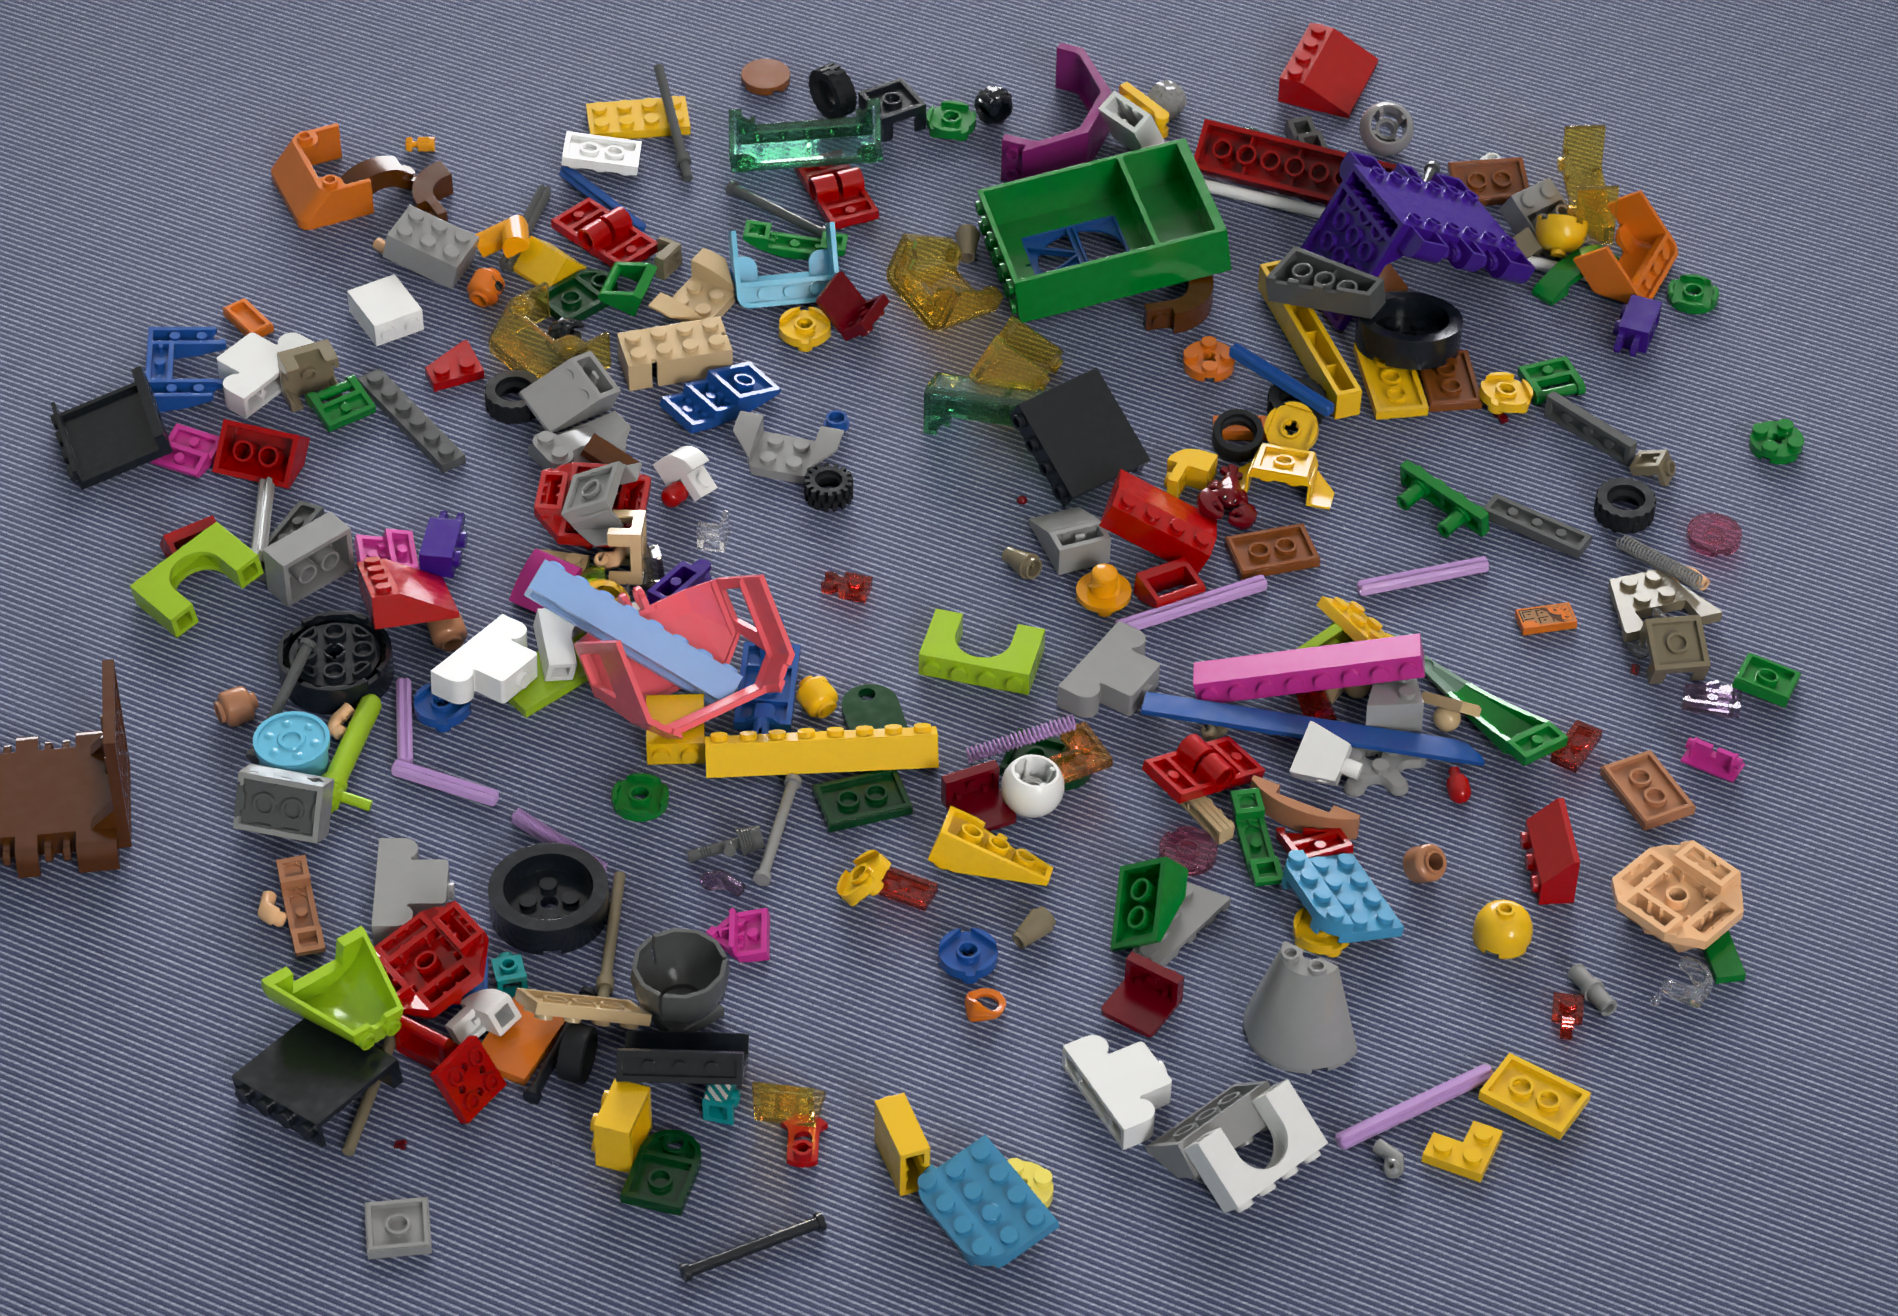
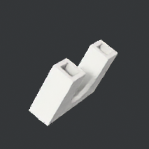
[533,602,640,681]
[1184,1079,1328,1213]

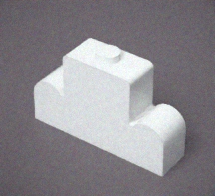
[217,333,314,419]
[430,614,538,704]
[1062,1035,1172,1150]

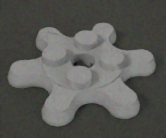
[1344,747,1427,797]

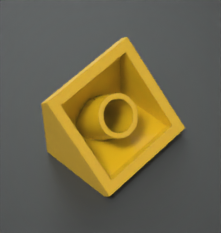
[513,236,587,291]

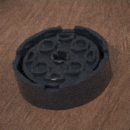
[1355,291,1463,370]
[277,611,394,715]
[488,843,609,955]

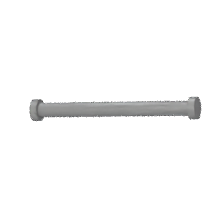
[753,774,802,886]

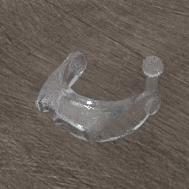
[1650,956,1714,1008]

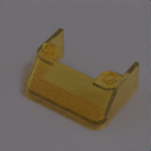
[1557,125,1619,244]
[488,282,611,378]

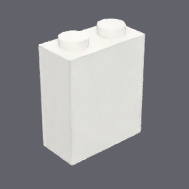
[1098,90,1165,151]
[347,274,424,346]

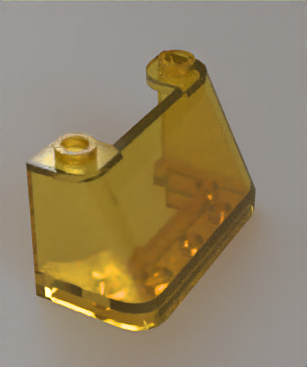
[886,233,1004,330]
[967,316,1064,393]

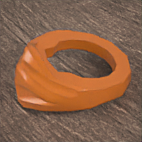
[965,988,1006,1022]

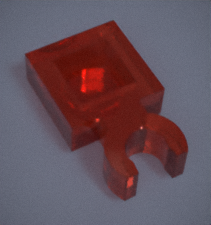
[821,571,873,603]

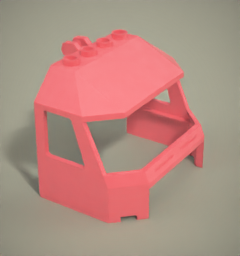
[574,574,795,739]

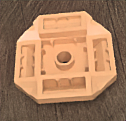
[1611,840,1744,953]

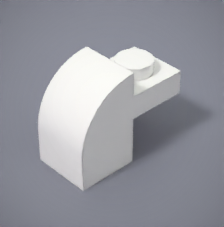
[653,446,718,502]
[444,989,522,1045]

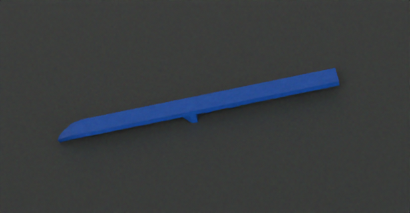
[1141,691,1485,766]

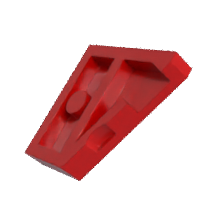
[425,340,485,392]
[1276,827,1353,858]

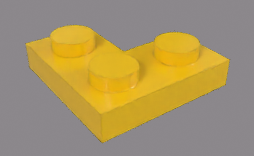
[1422,1121,1503,1183]

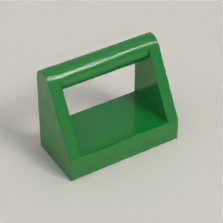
[598,262,658,317]

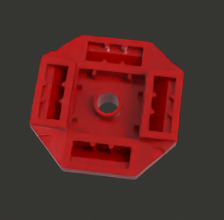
[534,462,651,550]
[374,900,489,1020]

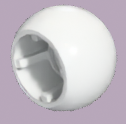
[1001,754,1064,818]

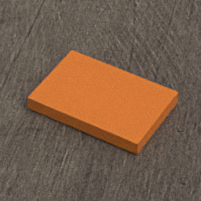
[479,996,566,1086]

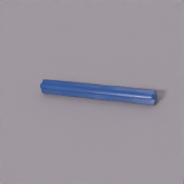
[559,166,646,233]
[1229,343,1335,417]

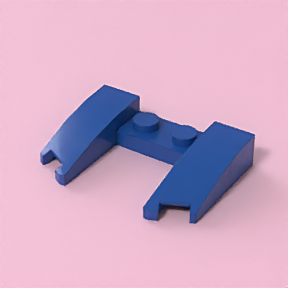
[145,327,226,412]

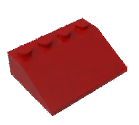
[1278,22,1379,119]
[1099,469,1217,575]
[357,556,460,630]

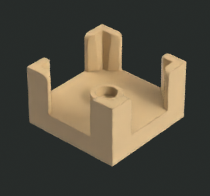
[607,510,647,585]

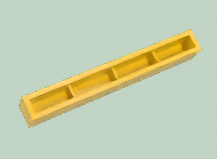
[1258,260,1362,420]
[704,723,939,778]

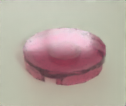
[1686,513,1742,557]
[1159,826,1217,876]

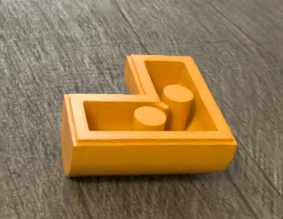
[475,215,530,258]

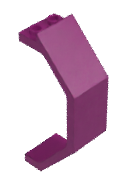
[1001,43,1112,182]

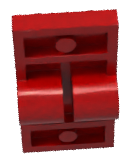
[794,152,879,230]
[551,197,658,268]
[1142,734,1266,804]

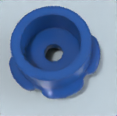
[823,410,850,432]

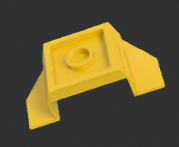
[1238,443,1334,510]

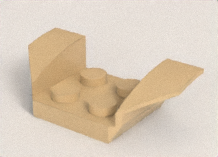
[648,247,735,322]

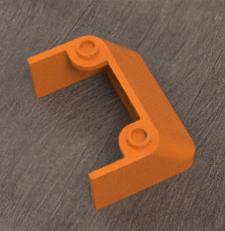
[271,123,374,230]
[1573,190,1678,304]

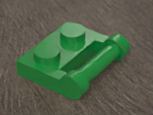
[1517,356,1586,405]
[305,374,376,433]

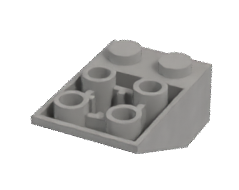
[1499,177,1591,260]
[519,350,621,433]
[1028,507,1111,575]

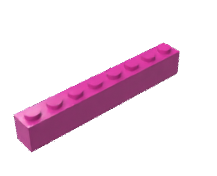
[1193,633,1425,703]

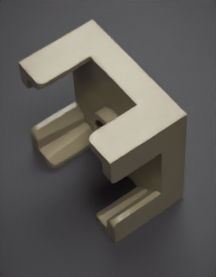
[277,339,342,413]
[1639,614,1711,684]

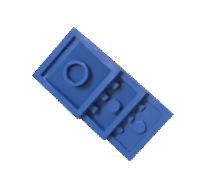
[659,362,781,434]

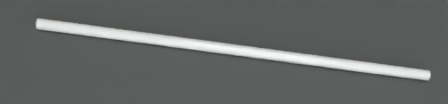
[1204,179,1587,282]

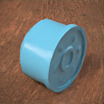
[253,711,331,776]

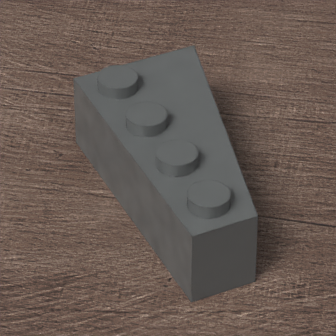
[1266,246,1386,319]

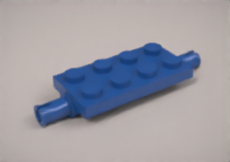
[733,618,801,734]

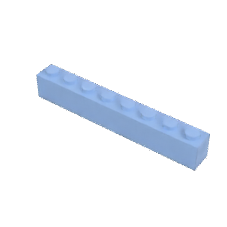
[524,559,743,705]

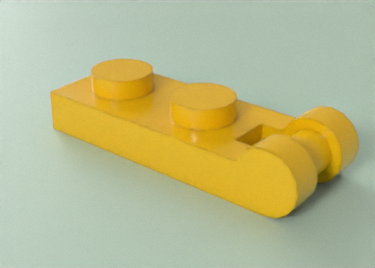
[1119,82,1169,139]

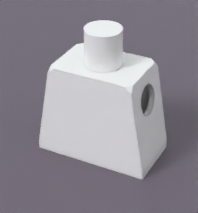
[1289,721,1363,786]

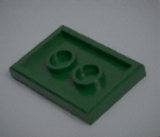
[812,770,913,833]

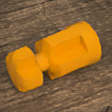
[405,137,435,152]

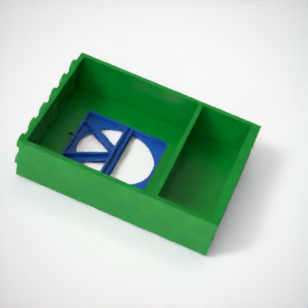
[975,138,1231,324]

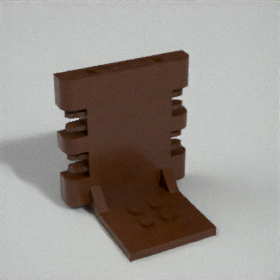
[0,659,132,878]

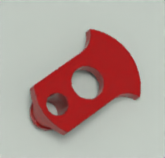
[781,1114,828,1168]

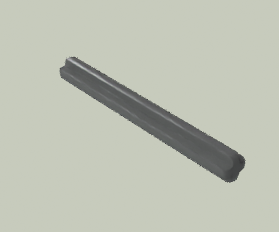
[499,185,551,271]

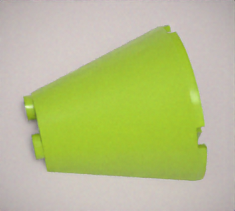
[261,926,404,1050]

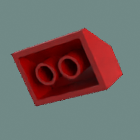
[212,419,310,489]
[1520,798,1580,905]

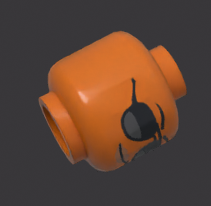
[467,268,505,307]

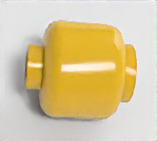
[796,676,838,718]

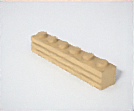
[1180,796,1235,845]

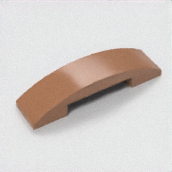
[1251,775,1361,840]
[276,855,326,957]

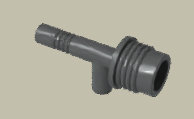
[687,825,765,862]

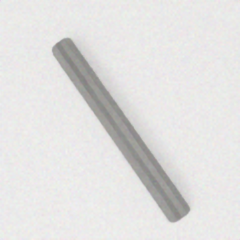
[251,477,275,562]

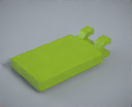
[508,632,588,718]

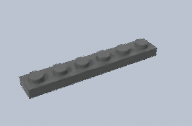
[357,368,466,473]

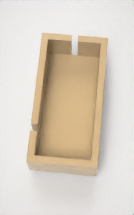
[617,316,733,391]

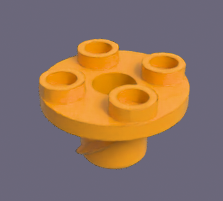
[1076,563,1132,617]

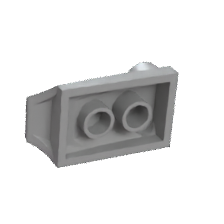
[528,411,631,470]

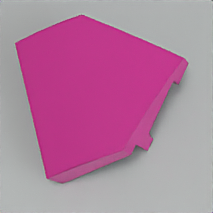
[706,907,770,962]

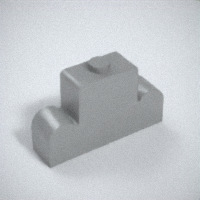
[1057,621,1160,718]
[371,838,455,946]

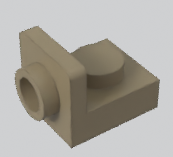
[654,236,682,280]
[1629,449,1676,486]

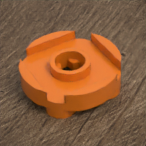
[1183,336,1235,382]

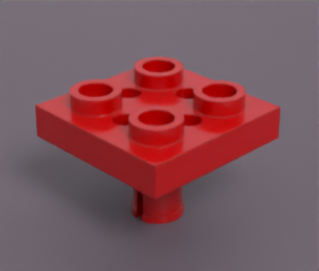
[430,1035,507,1124]

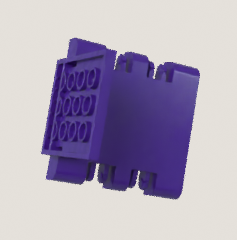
[1301,151,1536,331]

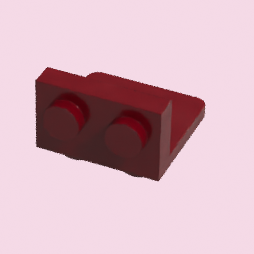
[816,271,890,341]
[941,759,1017,832]
[1101,952,1184,1037]

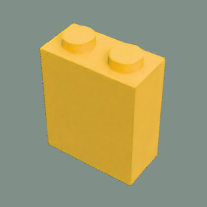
[646,694,705,765]
[874,1093,930,1196]

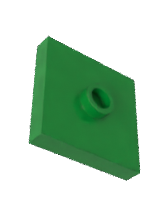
[1732,653,1802,708]

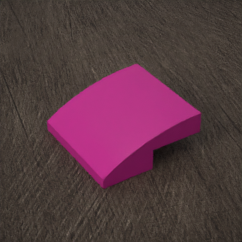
[150,423,220,478]
[354,528,419,569]
[509,549,583,613]

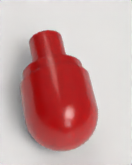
[661,481,689,508]
[1446,766,1471,804]

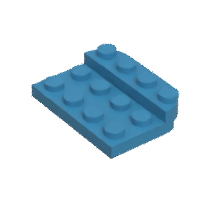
[1281,850,1404,943]
[917,1135,1060,1268]

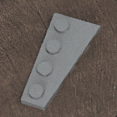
[1132,882,1231,967]

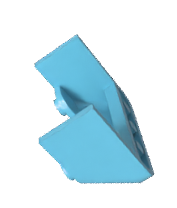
[727,222,839,308]

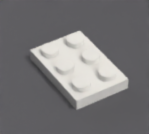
[561,131,642,176]

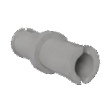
[1568,963,1618,1016]

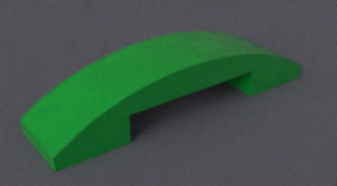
[743,219,848,260]
[1532,244,1619,306]
[1230,788,1283,887]

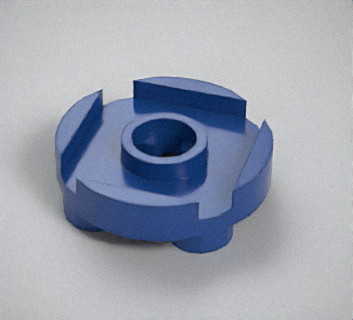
[413,682,472,733]
[938,928,998,984]

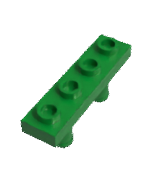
[1396,459,1489,538]

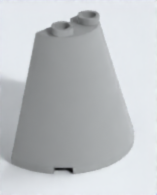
[1243,941,1357,1074]

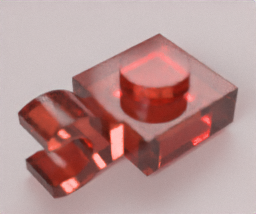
[1551,992,1584,1040]

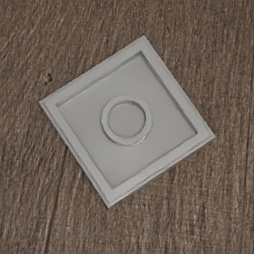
[364,1197,432,1260]

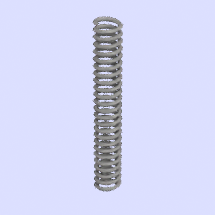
[1616,535,1704,590]

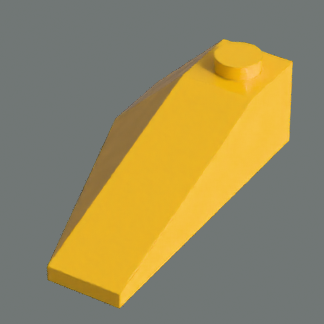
[927,806,1053,886]

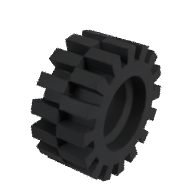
[804,463,853,512]

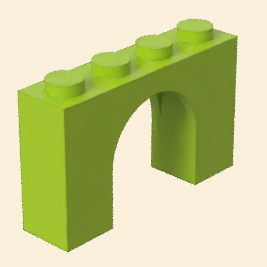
[130,522,264,638]
[919,609,1045,695]

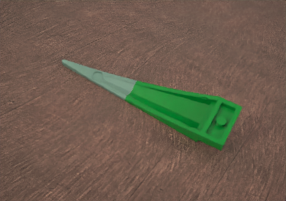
[1393,635,1568,766]

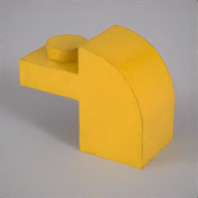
[1164,449,1218,499]

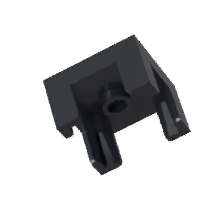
[858,78,926,143]

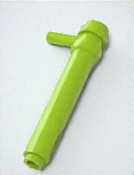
[321,694,382,814]

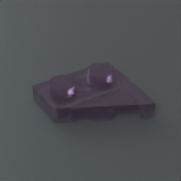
[1682,678,1742,718]

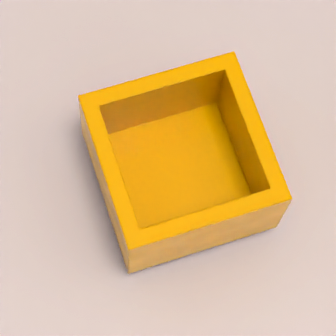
[590,1079,652,1173]

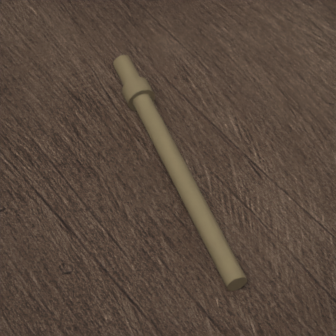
[595,871,626,998]
[342,1014,407,1156]

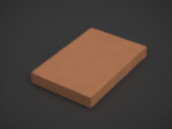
[1600,750,1696,831]

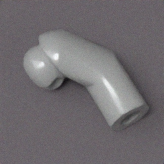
[1372,1139,1404,1178]

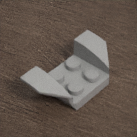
[733,411,844,484]
[561,461,642,547]

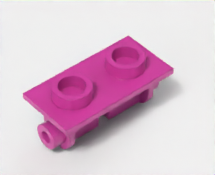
[1680,737,1745,783]

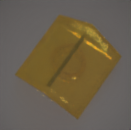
[752,1081,826,1127]

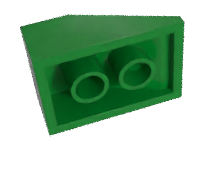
[1110,856,1188,951]

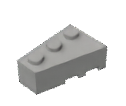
[1366,678,1424,731]

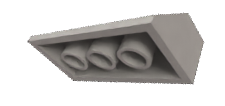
[1145,1081,1271,1180]

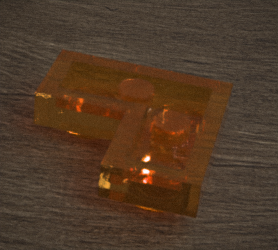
[1048,721,1113,783]

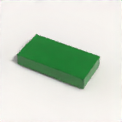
[1702,930,1746,984]

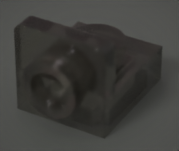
[637,544,665,591]

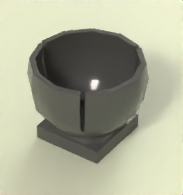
[630,928,730,1032]

